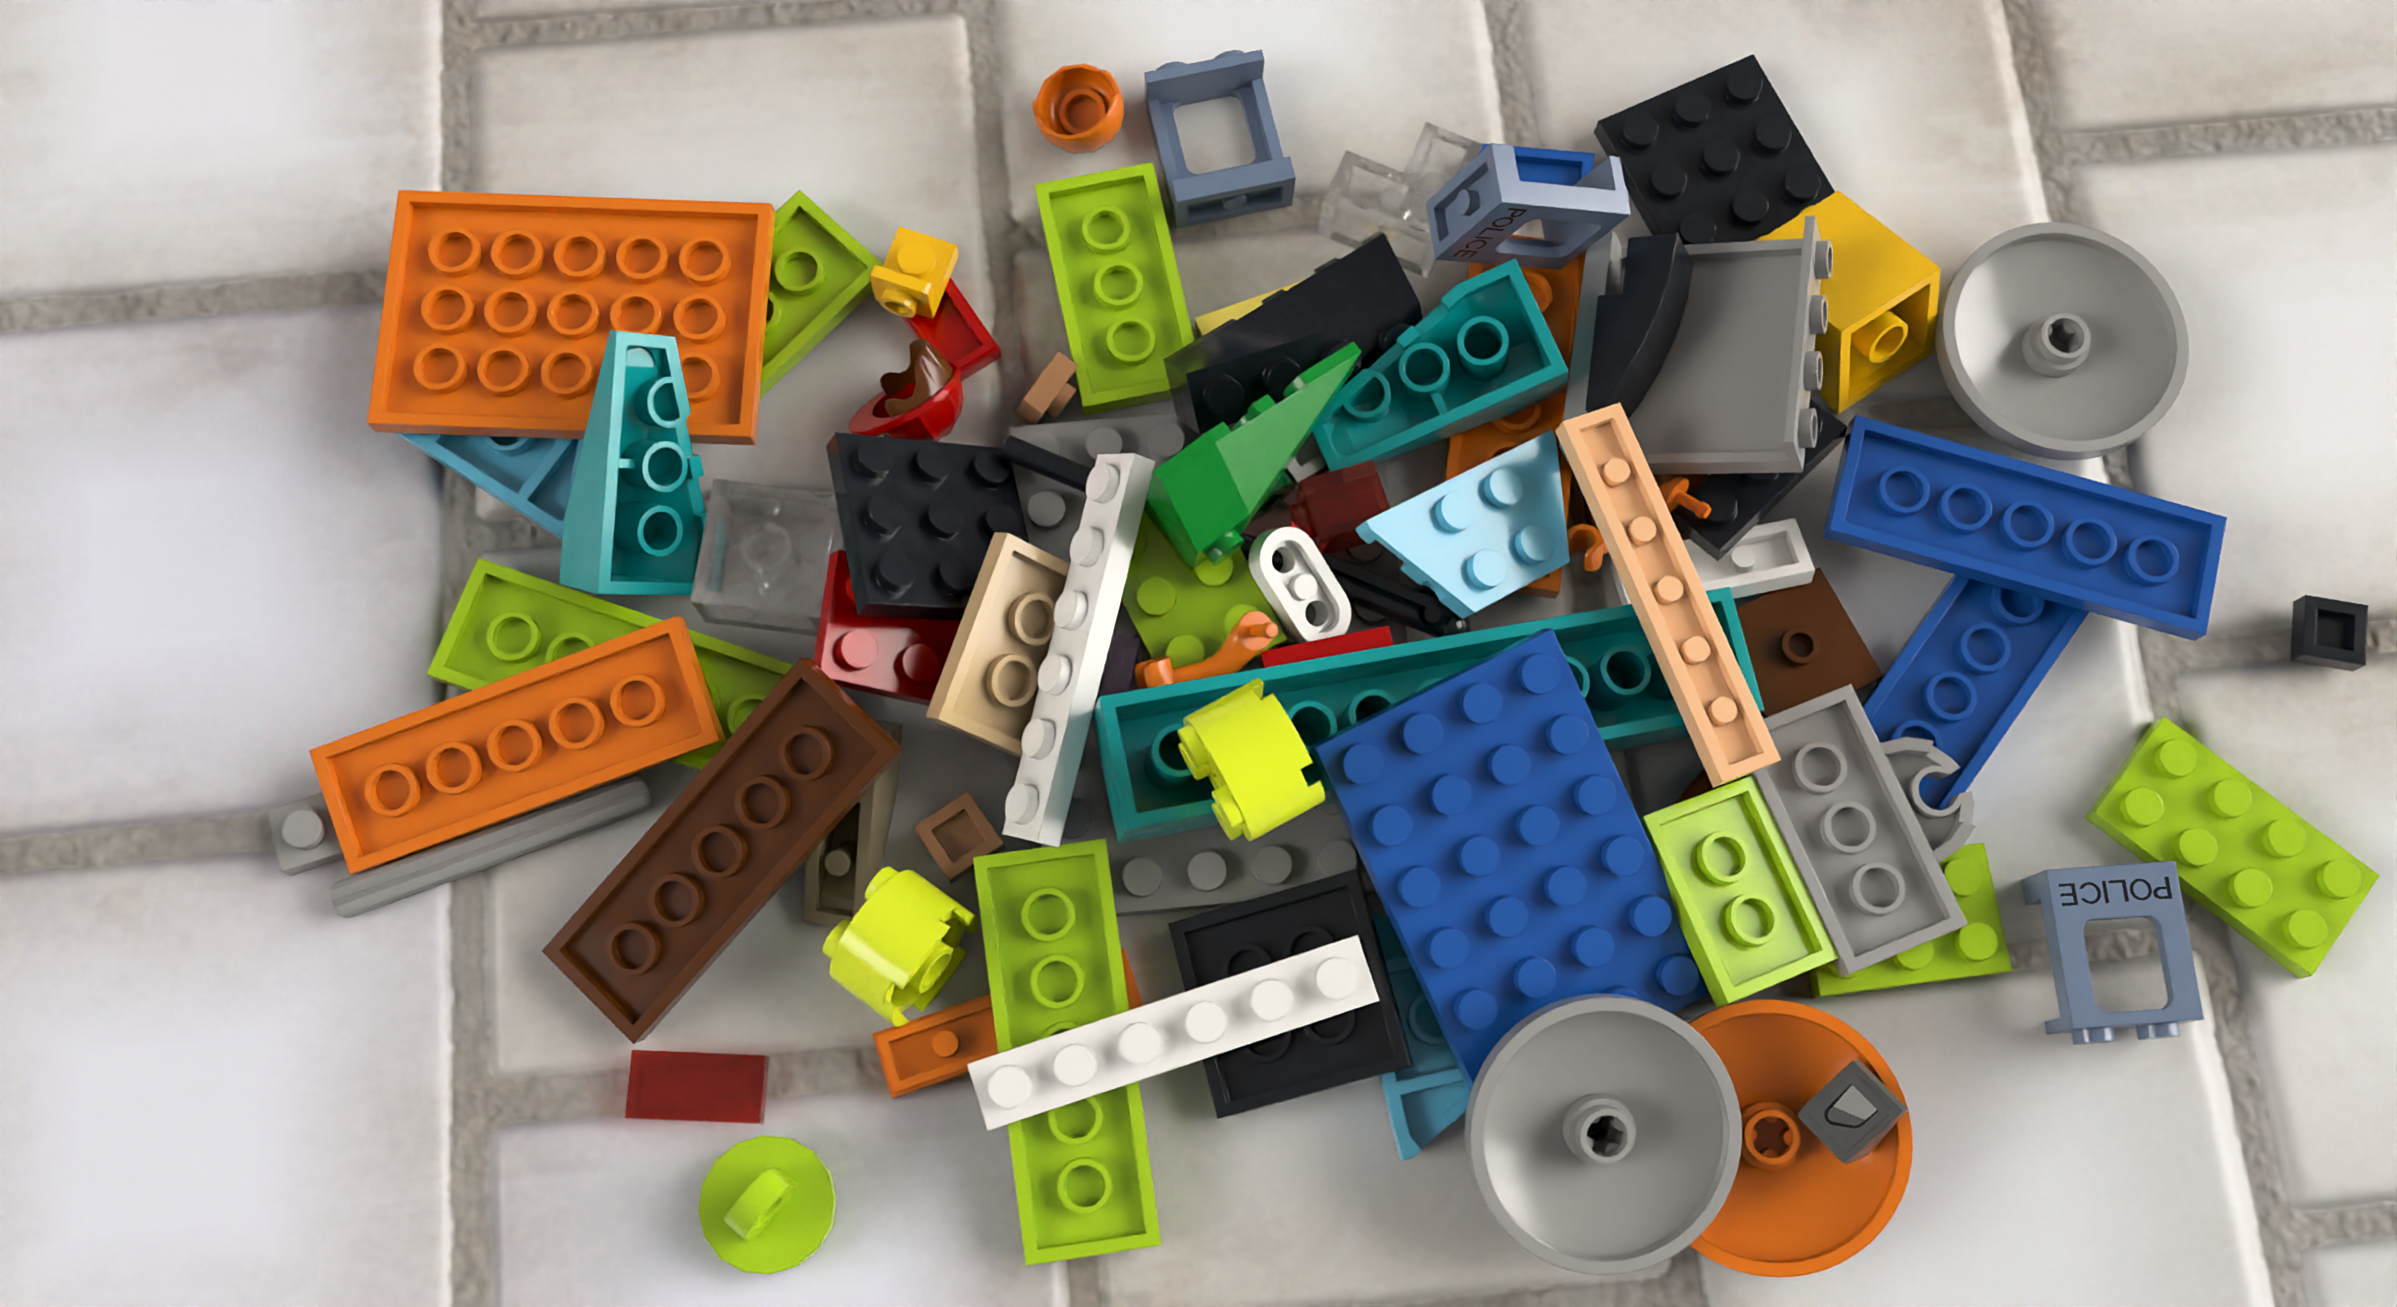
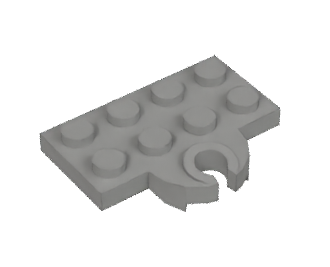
[1746,684,1976,977]

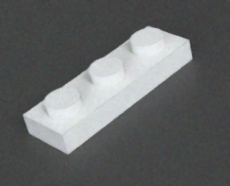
[1610,518,1815,605]

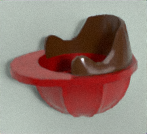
[848,338,964,442]

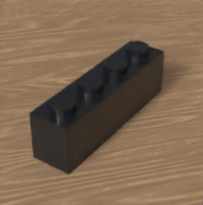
[1163,231,1423,434]

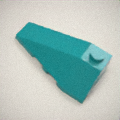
[1312,258,1569,479]
[559,330,716,596]

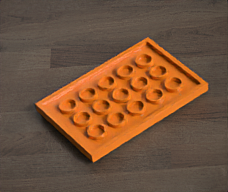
[367,190,775,445]

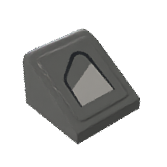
[1797,1059,1908,1164]

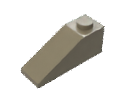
[802,719,903,927]

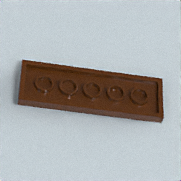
[542,658,904,1044]

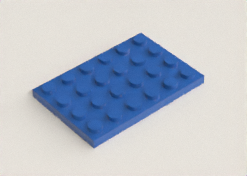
[1309,628,1710,1092]

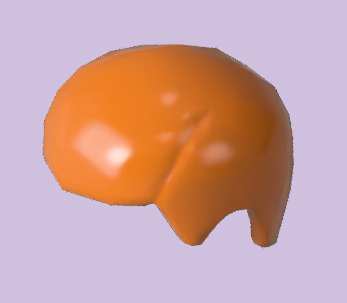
[1032,64,1124,154]

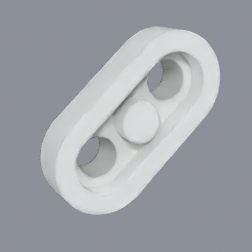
[1249,527,1351,643]

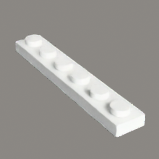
[1002,453,1155,848]
[967,935,1380,1131]

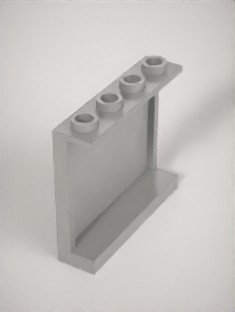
[1559,216,1833,476]

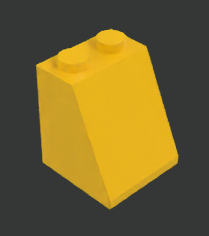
[1755,190,1941,414]

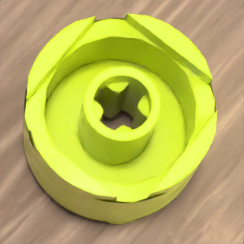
[1177,678,1325,842]
[822,866,978,1027]

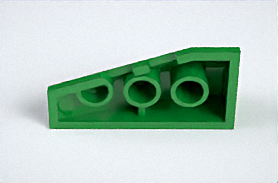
[1144,341,1361,570]

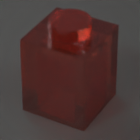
[1289,459,1390,555]

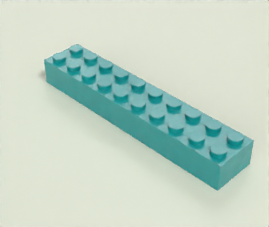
[1092,587,1764,844]

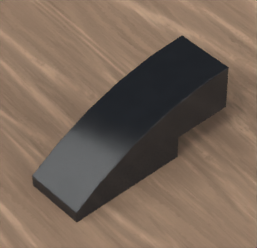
[1585,233,1694,419]

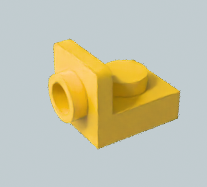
[869,226,959,319]

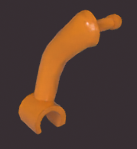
[1567,477,1711,572]
[1134,611,1278,689]

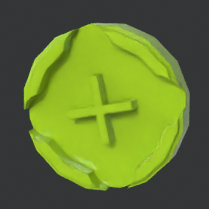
[698,1135,836,1275]

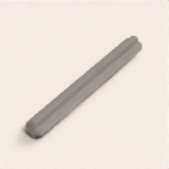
[330,775,653,918]

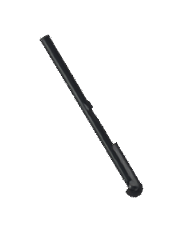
[1001,435,1471,638]

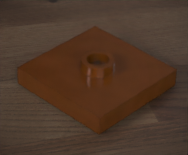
[1736,567,1883,718]

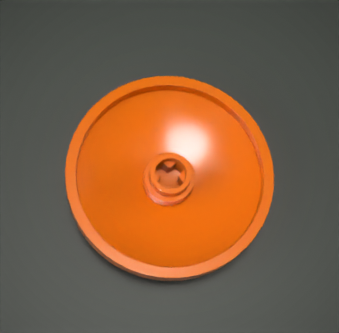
[1687,1000,1913,1277]

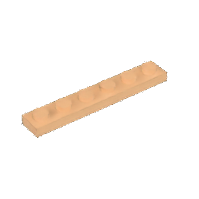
[1555,402,1781,788]

